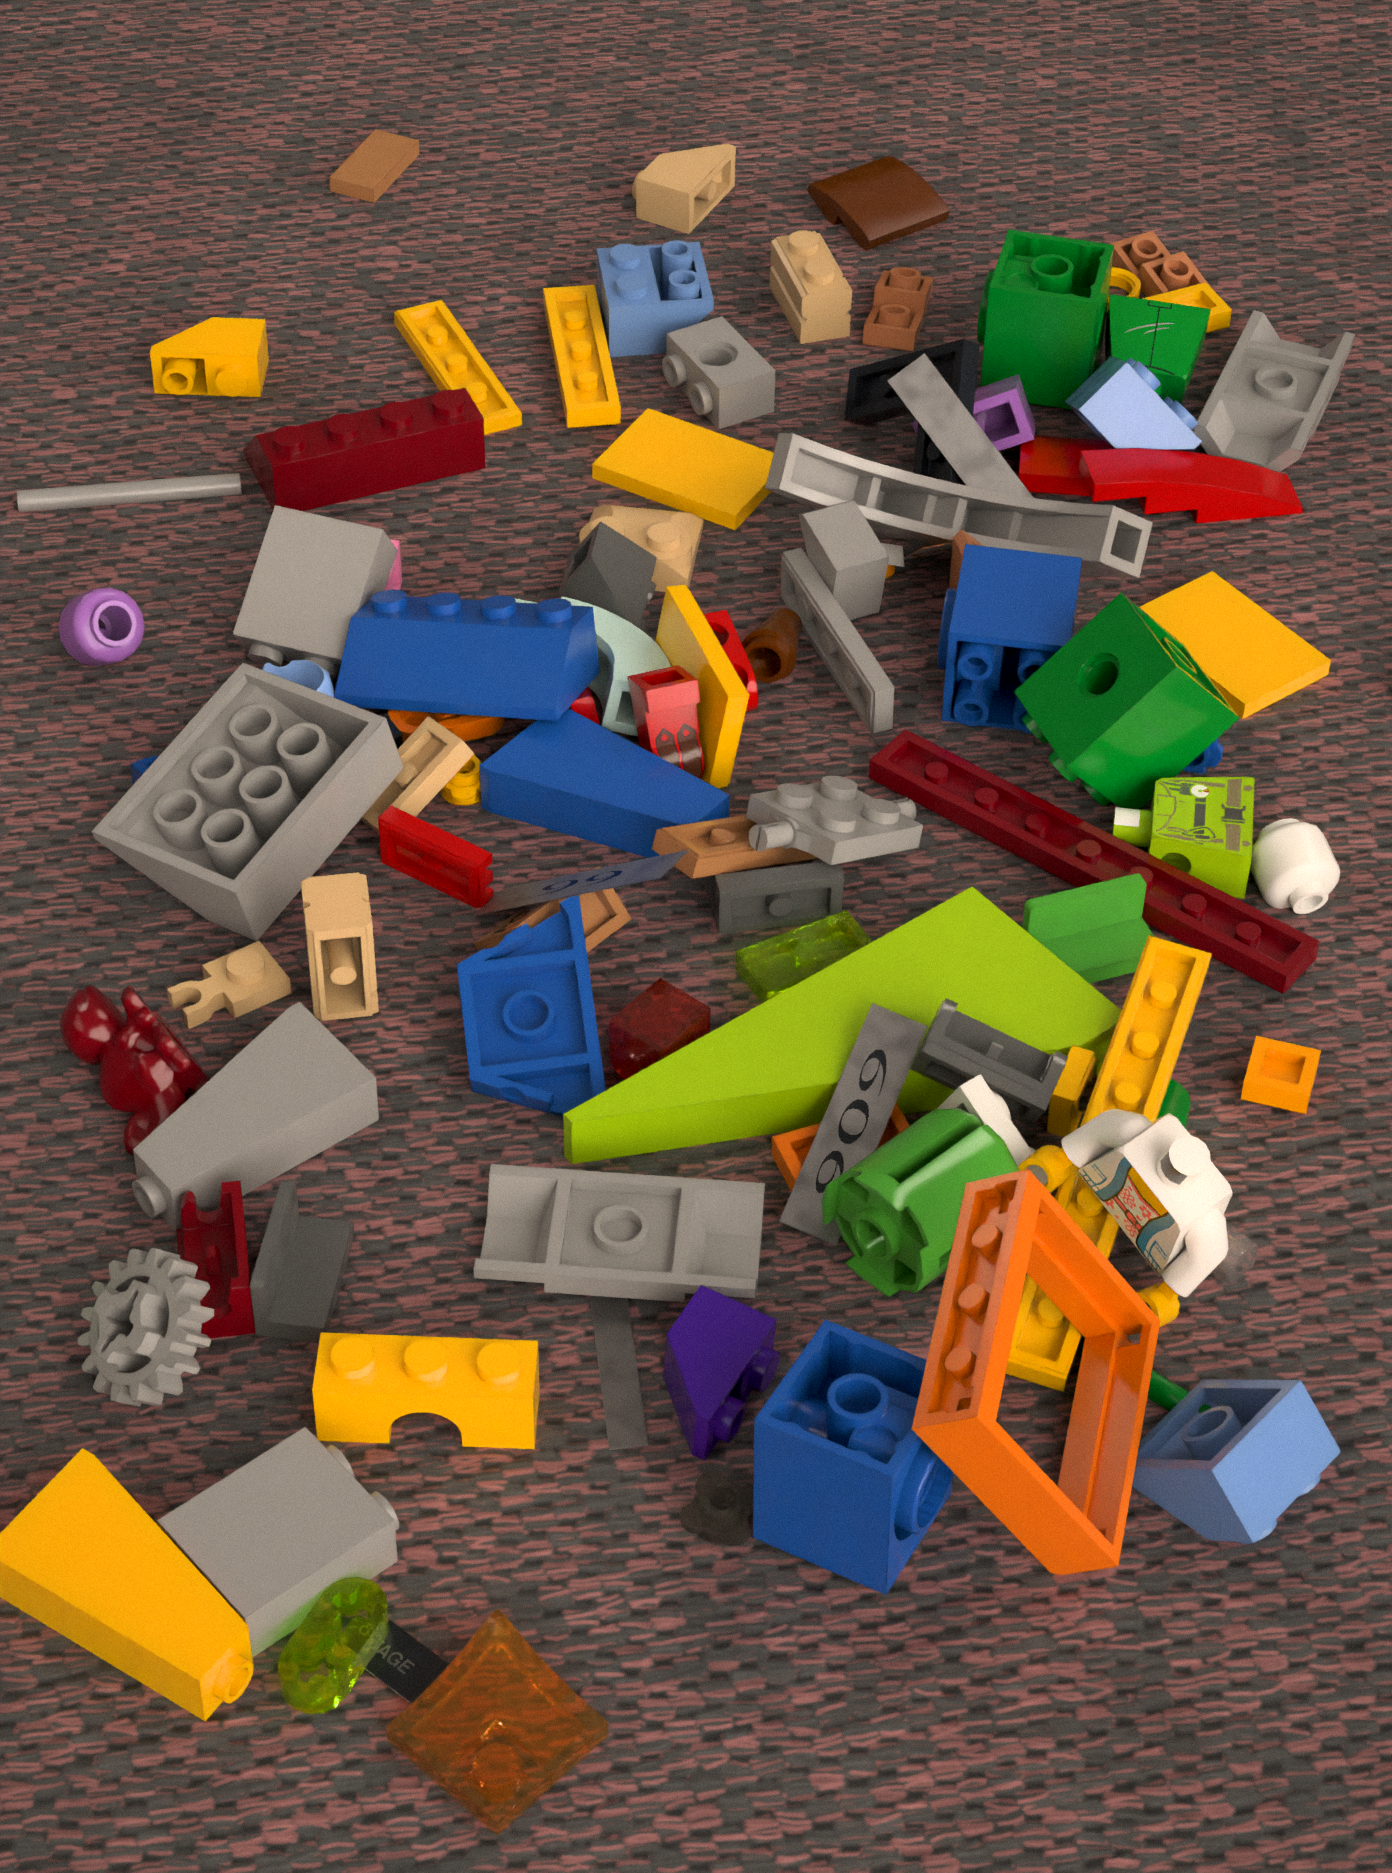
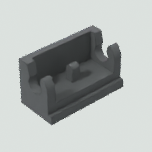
[910,998,1068,1127]

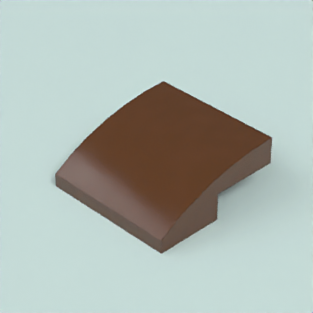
[807,155,951,251]

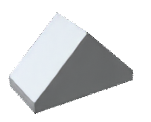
[798,501,889,620]

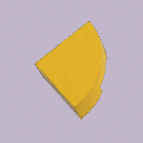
[1047,1045,1096,1137]

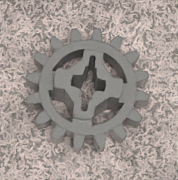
[78,1248,214,1407]

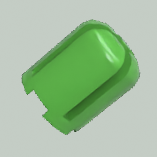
[821,1108,1020,1297]

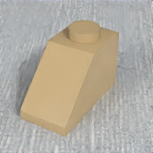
[632,144,736,234]

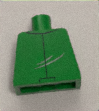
[1104,294,1211,404]

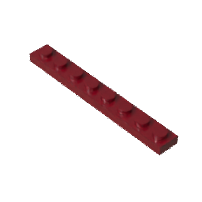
[869,729,1320,994]

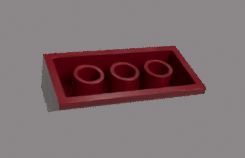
[243,388,485,511]

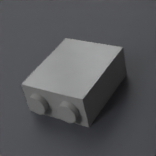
[232,505,397,681]
[157,1427,399,1658]

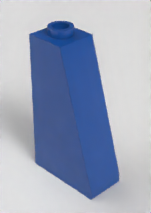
[480,708,730,858]

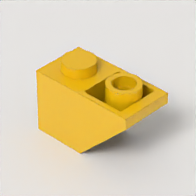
[150,317,269,397]

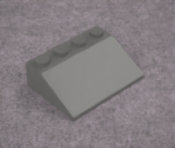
[92,663,404,942]

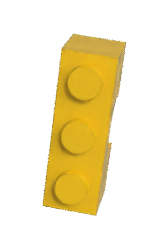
[312,1332,540,1449]

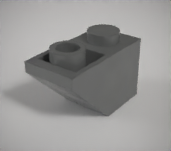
[560,521,657,632]

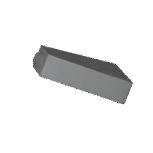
[132,1002,379,1233]

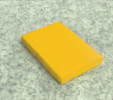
[592,408,774,530]
[1139,571,1331,719]
[655,585,749,788]

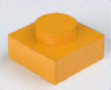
[1241,1036,1321,1114]

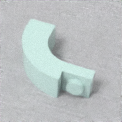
[514,596,671,736]

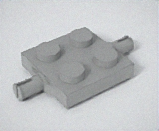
[746,776,923,865]

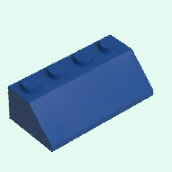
[334,589,600,721]

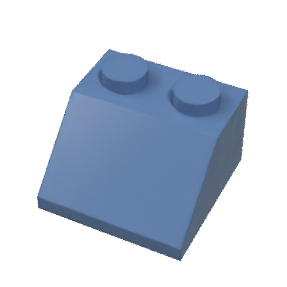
[1132,1379,1341,1544]

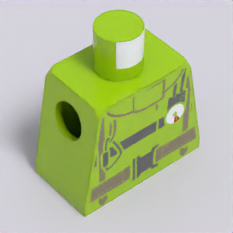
[1112,777,1255,899]

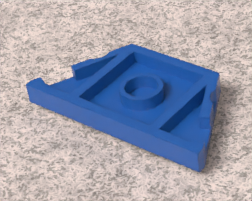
[457,896,606,1117]

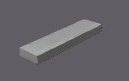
[781,548,894,733]

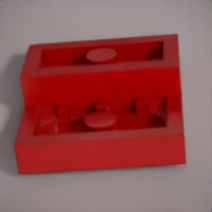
[1018,435,1115,496]

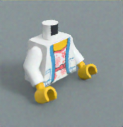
[1018,1109,1233,1328]

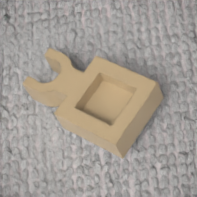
[167,941,291,1029]

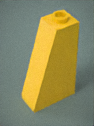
[0,1448,254,1721]

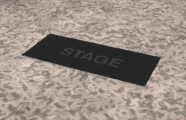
[345,1612,455,1705]

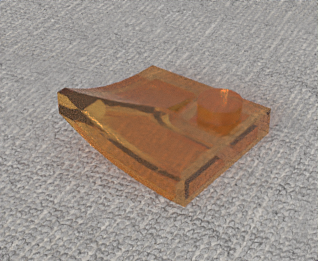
[386,1609,608,1836]

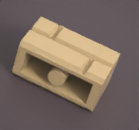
[769,230,852,344]
[301,872,379,1021]

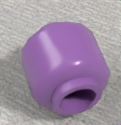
[58,587,145,666]

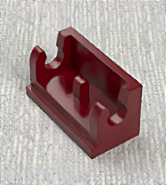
[176,1180,255,1339]

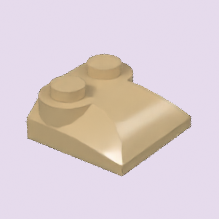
[579,504,703,592]

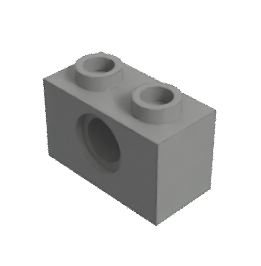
[662,316,775,430]

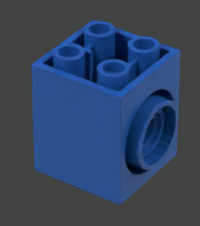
[937,544,1082,733]
[753,1320,955,1595]

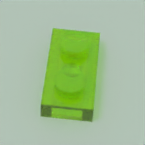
[735,910,873,1003]

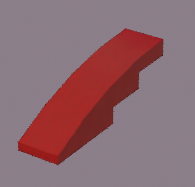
[1079,448,1303,524]

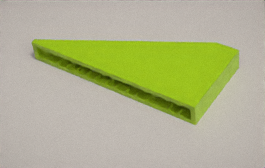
[563,886,1122,1164]

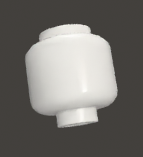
[1250,818,1340,914]

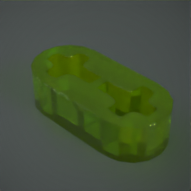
[278,1577,390,1714]

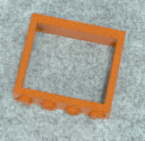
[912,1169,1160,1575]

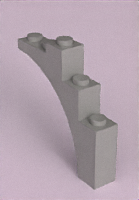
[765,433,1153,578]

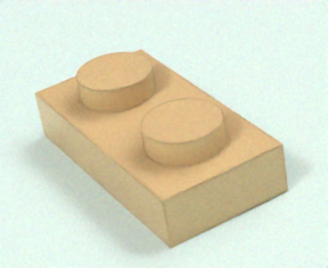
[360,716,474,834]

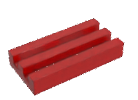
[378,805,494,909]

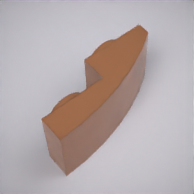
[1110,230,1210,297]
[862,267,934,352]

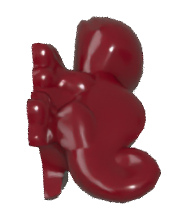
[60,985,211,1156]

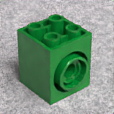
[977,229,1114,410]
[1014,593,1240,809]

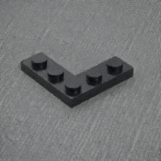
[844,339,980,485]

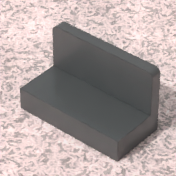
[705,861,844,934]
[250,1180,355,1342]

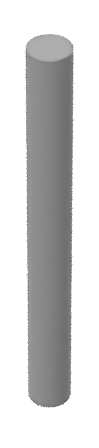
[17,473,242,512]

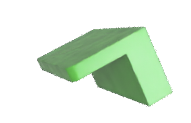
[1022,873,1154,983]

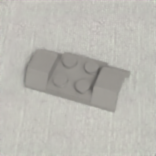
[1194,310,1356,472]
[474,1164,765,1302]

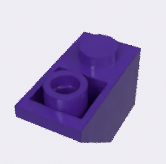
[663,1285,780,1461]

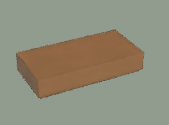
[329,129,420,203]

